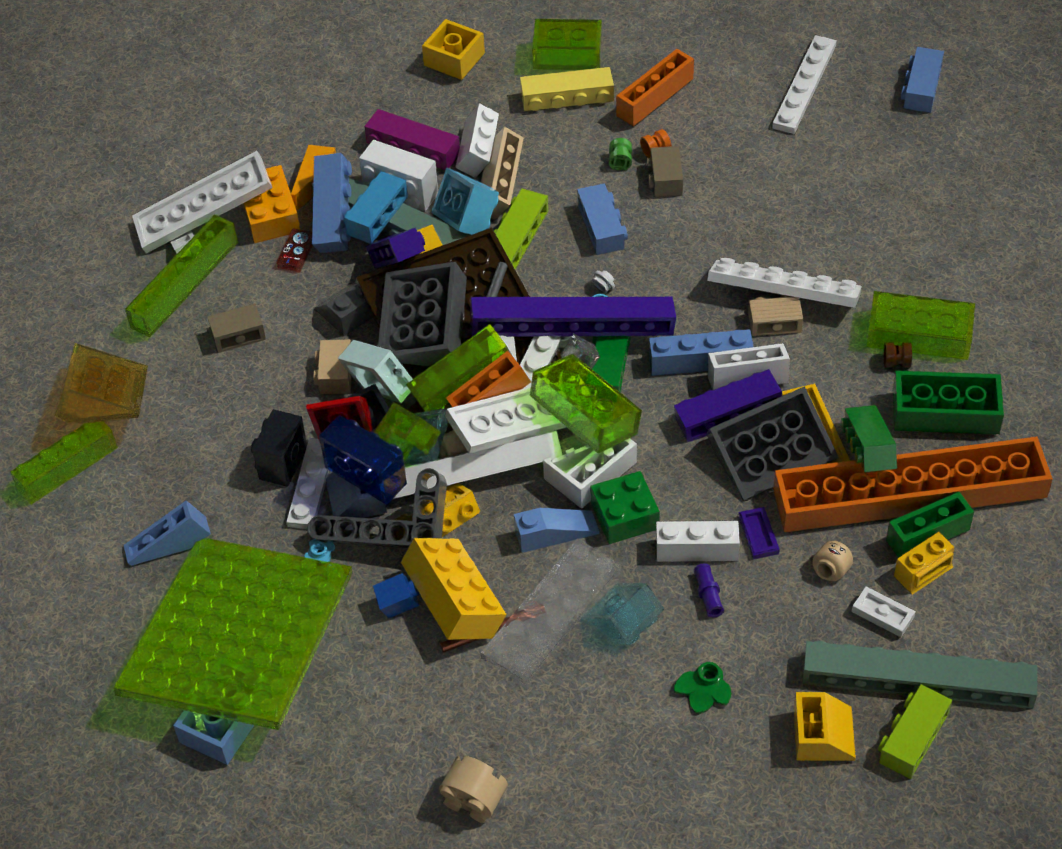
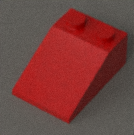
[306,396,373,447]

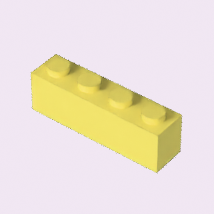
[520,67,614,111]

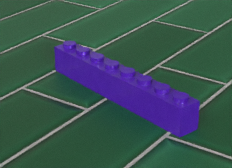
[470,296,677,337]

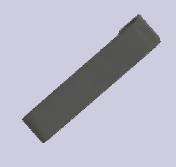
[307,468,447,548]

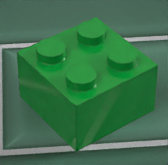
[590,471,660,544]

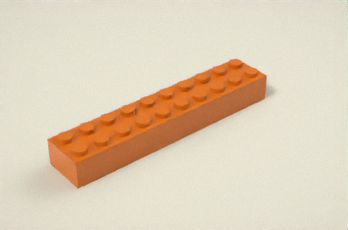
[773,437,1053,532]

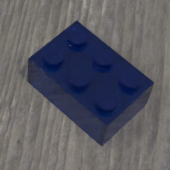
[319,415,407,505]

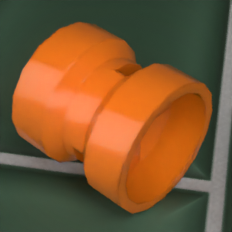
[640,129,672,158]

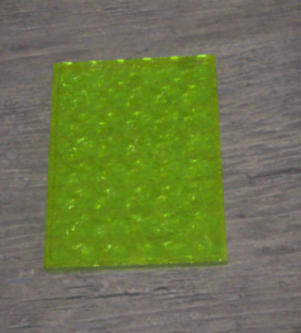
[114,538,352,730]

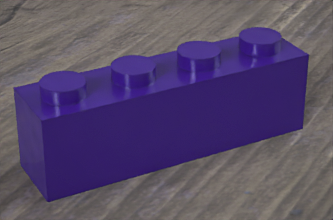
[365,228,425,269]
[674,369,782,443]

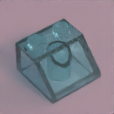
[581,583,664,645]

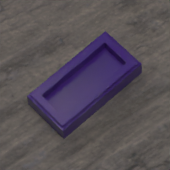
[738,507,780,560]

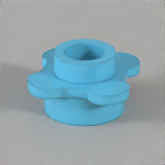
[304,539,335,565]

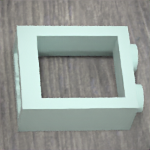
[338,340,417,403]

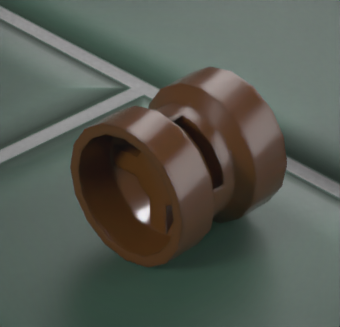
[883,342,912,368]

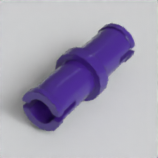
[694,563,724,618]

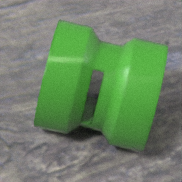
[609,138,632,170]

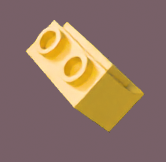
[894,532,955,595]

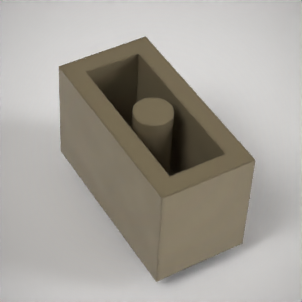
[646,146,683,197]
[208,303,266,353]

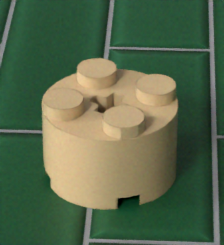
[439,756,508,823]

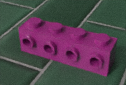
[364,109,460,170]

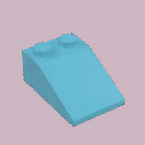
[431,168,499,235]

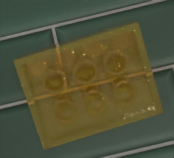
[54,343,148,424]

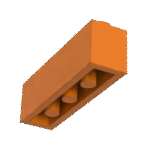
[616,49,694,126]

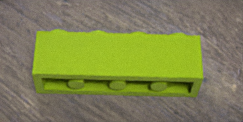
[494,188,548,270]

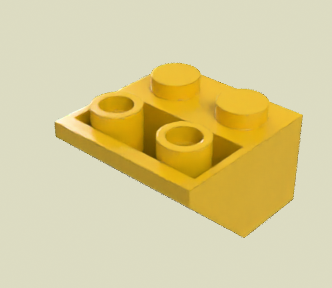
[793,692,856,761]

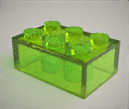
[532,19,602,70]

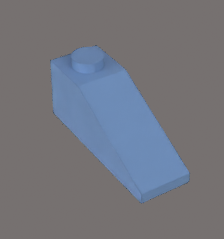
[124,500,211,566]
[514,508,599,553]

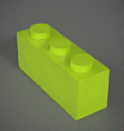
[878,684,952,779]

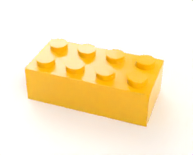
[401,538,507,640]

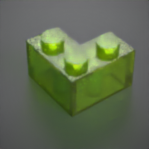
[365,402,441,468]

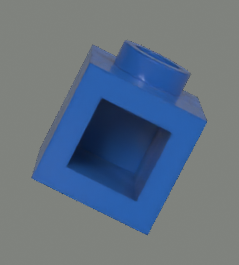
[373,573,419,618]

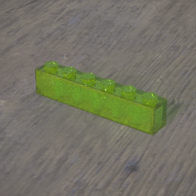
[125,214,238,338]

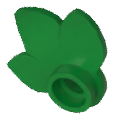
[674,662,732,714]

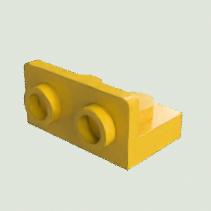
[424,483,480,537]

